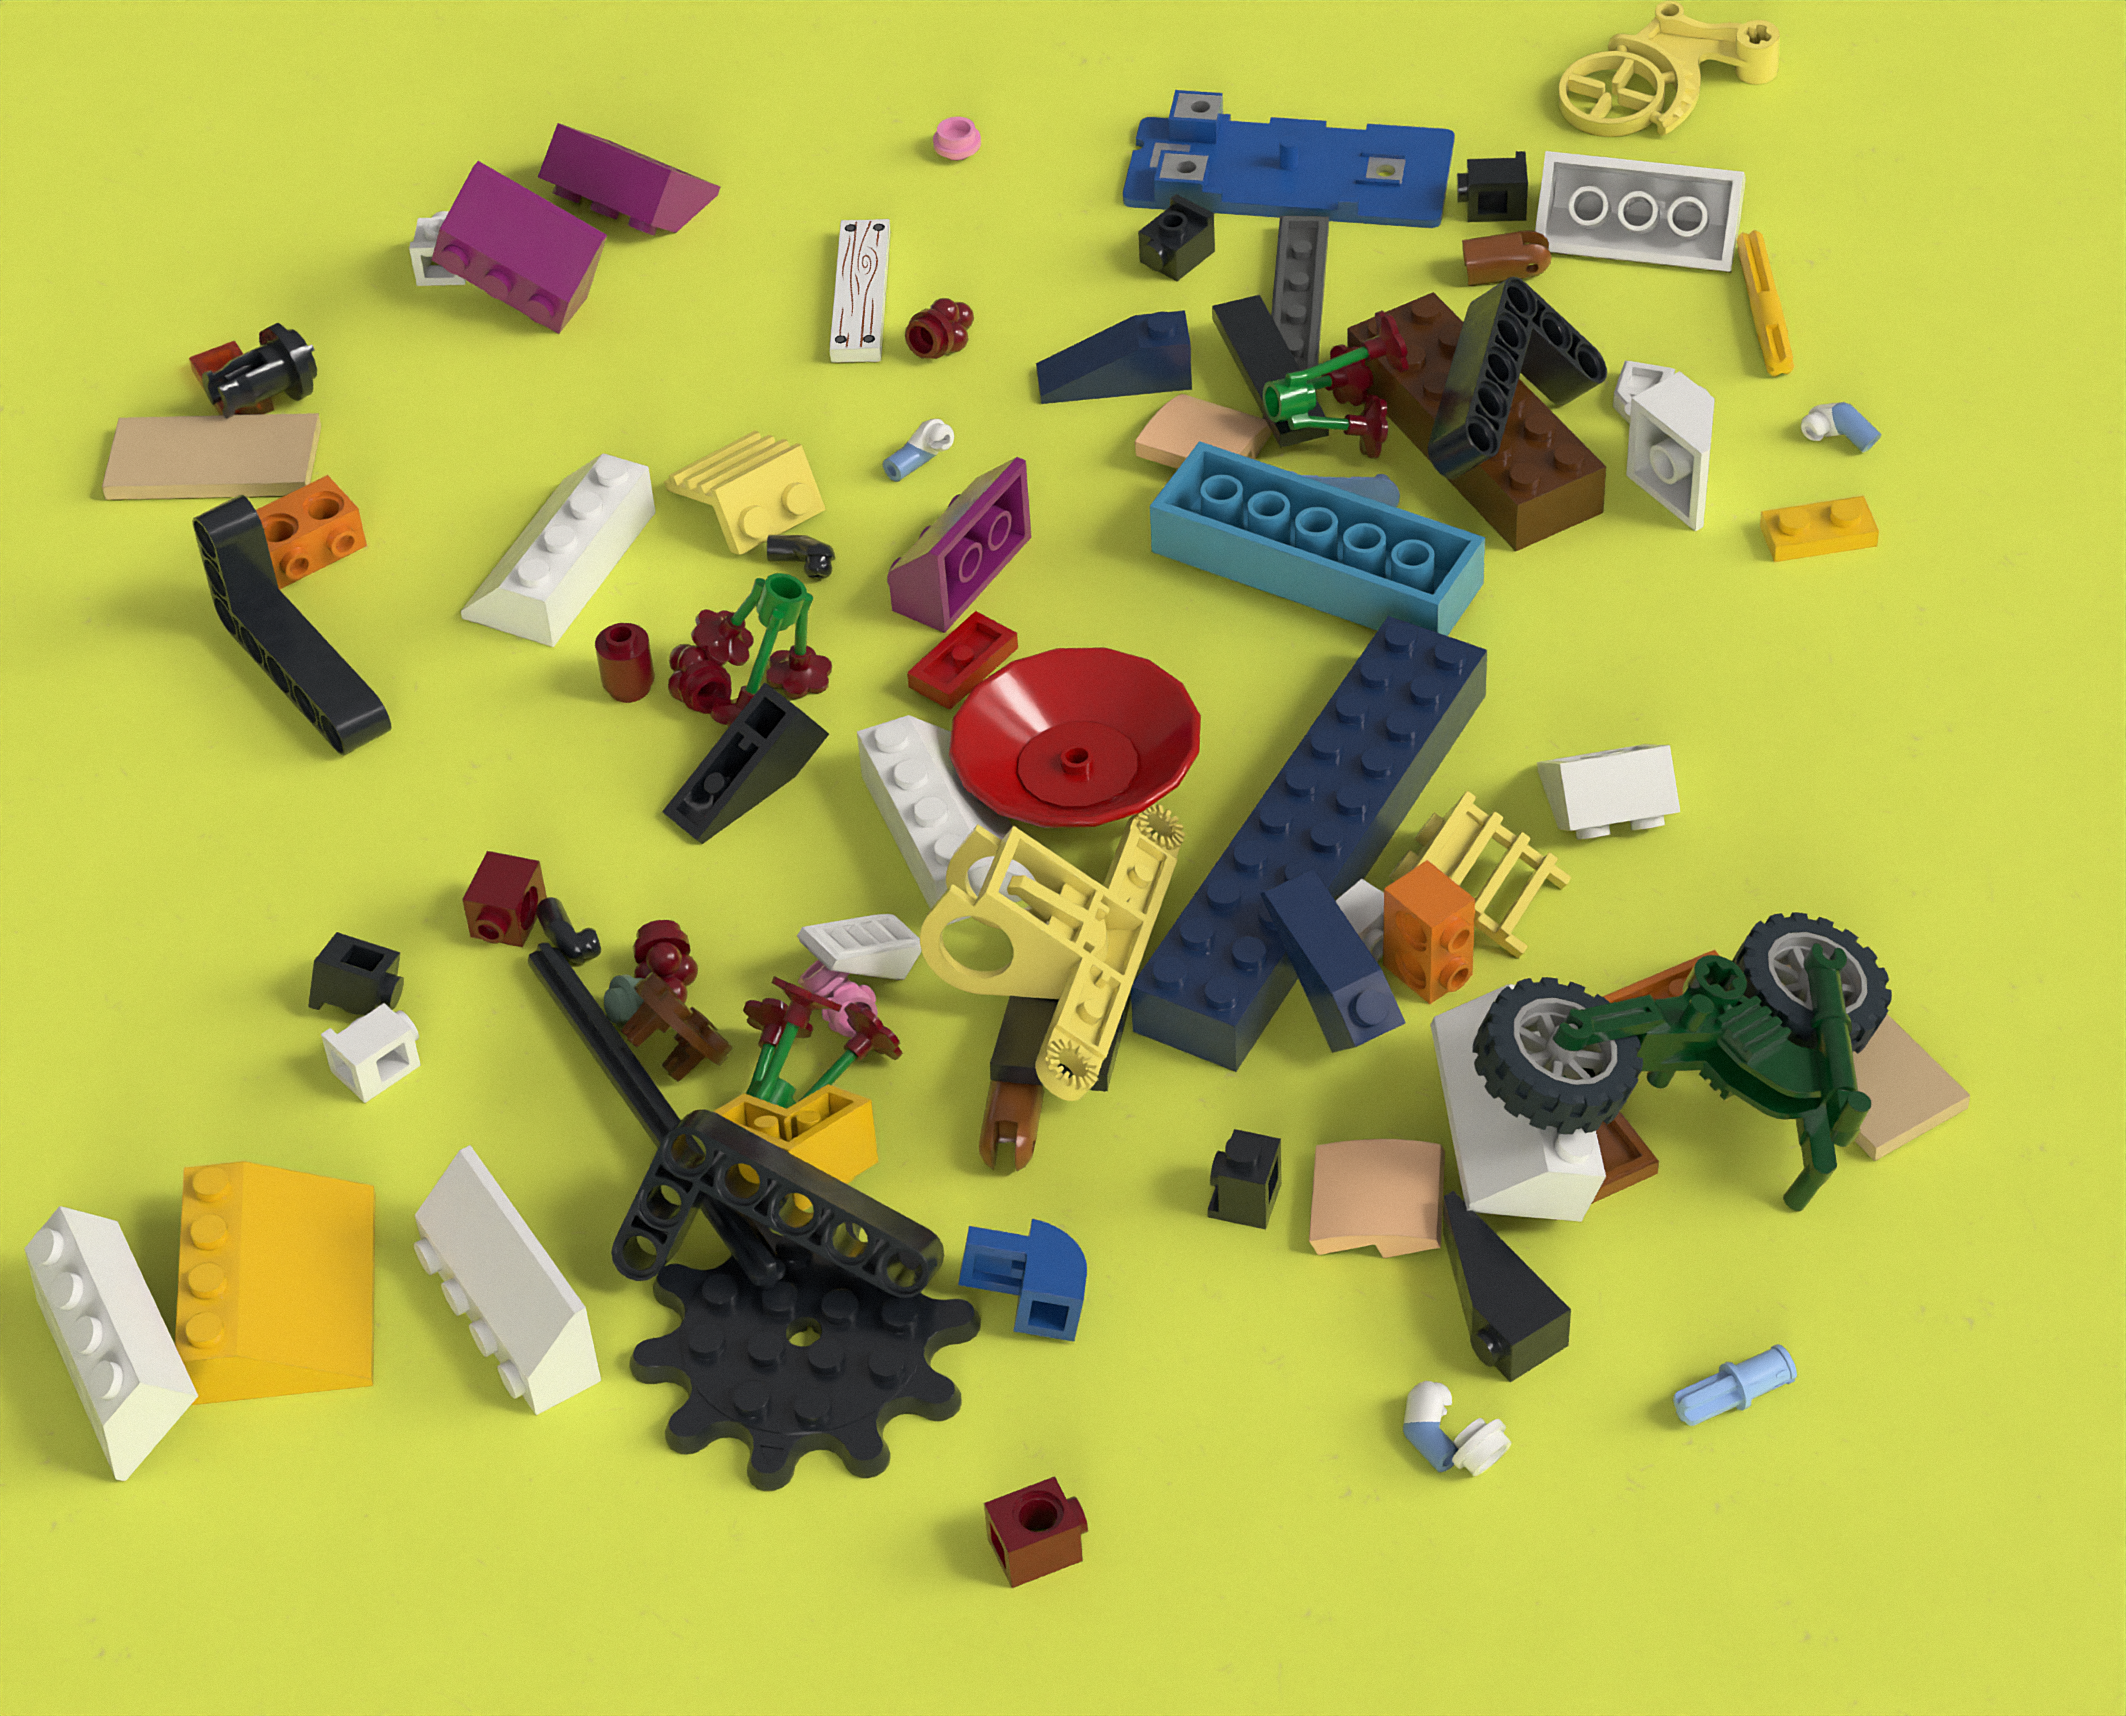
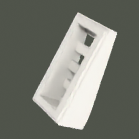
[797,914,921,980]

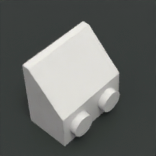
[1626,371,1715,531]
[1537,744,1680,839]

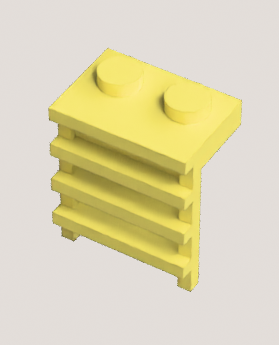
[664,431,826,555]
[1389,791,1571,958]

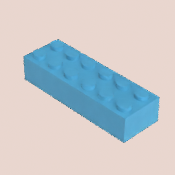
[1150,441,1485,636]

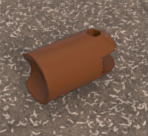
[1462,230,1552,286]
[979,1080,1044,1172]

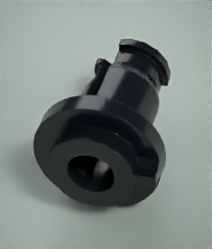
[202,323,317,419]

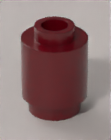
[595,623,655,703]

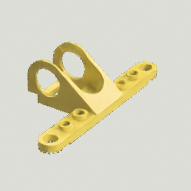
[920,804,1185,1101]

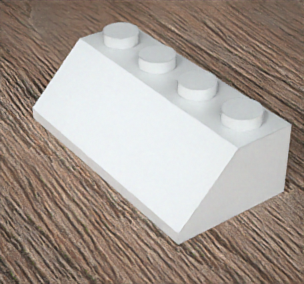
[1535,151,1746,272]
[461,453,655,647]
[857,715,1035,925]
[1430,984,1606,1222]
[414,1145,601,1415]
[24,1206,198,1481]

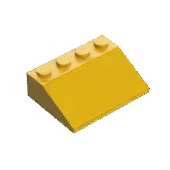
[175,1161,376,1406]

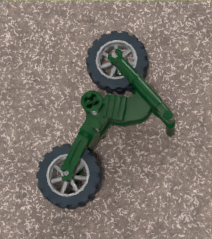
[1472,912,1892,1211]

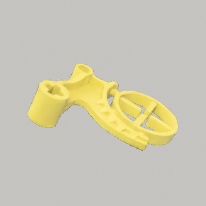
[1559,0,1780,137]

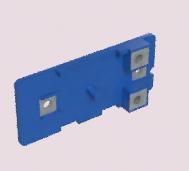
[1123,90,1455,228]

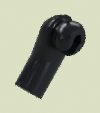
[767,535,835,578]
[536,897,601,964]

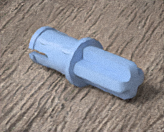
[1673,1344,1797,1426]

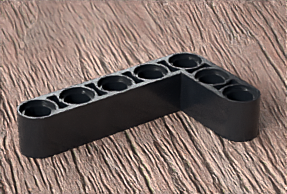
[1428,276,1607,480]
[192,495,392,756]
[611,1109,945,1298]

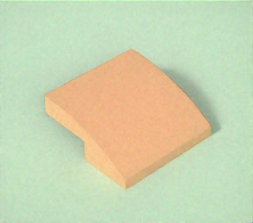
[1135,394,1272,469]
[1309,1139,1445,1258]

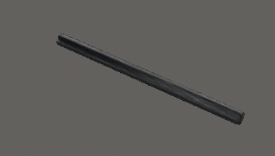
[528,942,785,1290]

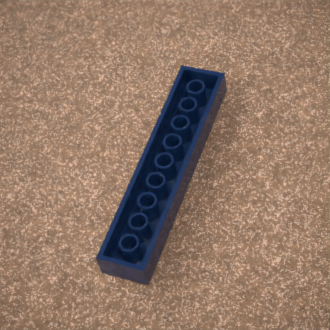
[1131,616,1487,1072]

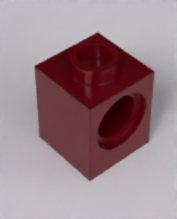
[462,851,547,947]
[984,1476,1088,1588]

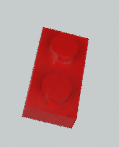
[907,611,1018,710]

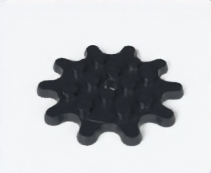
[629,1218,981,1491]

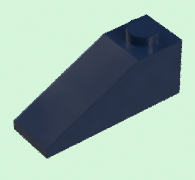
[1036,310,1192,404]
[1260,869,1406,1053]

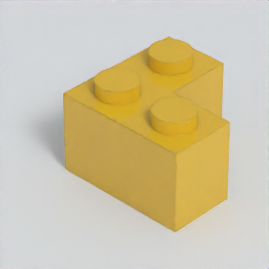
[713,1084,878,1211]

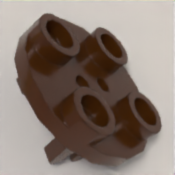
[621,972,733,1082]

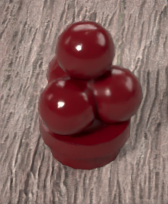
[905,298,974,359]
[668,644,732,714]
[633,920,698,1004]

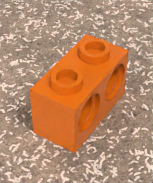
[256,475,367,590]
[1383,860,1475,1004]

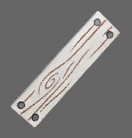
[830,219,891,363]

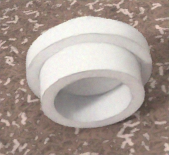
[1452,1418,1512,1476]

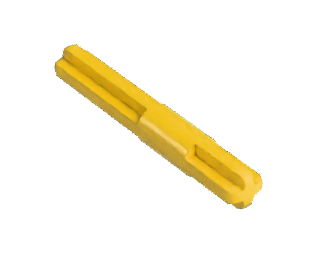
[1736,230,1794,377]

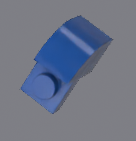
[958,1219,1087,1342]

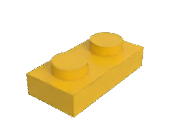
[1760,496,1879,562]

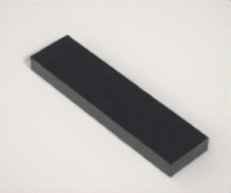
[1212,294,1329,448]

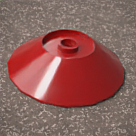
[949,647,1201,828]

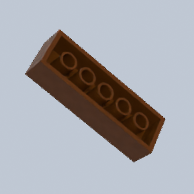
[1347,292,1606,552]

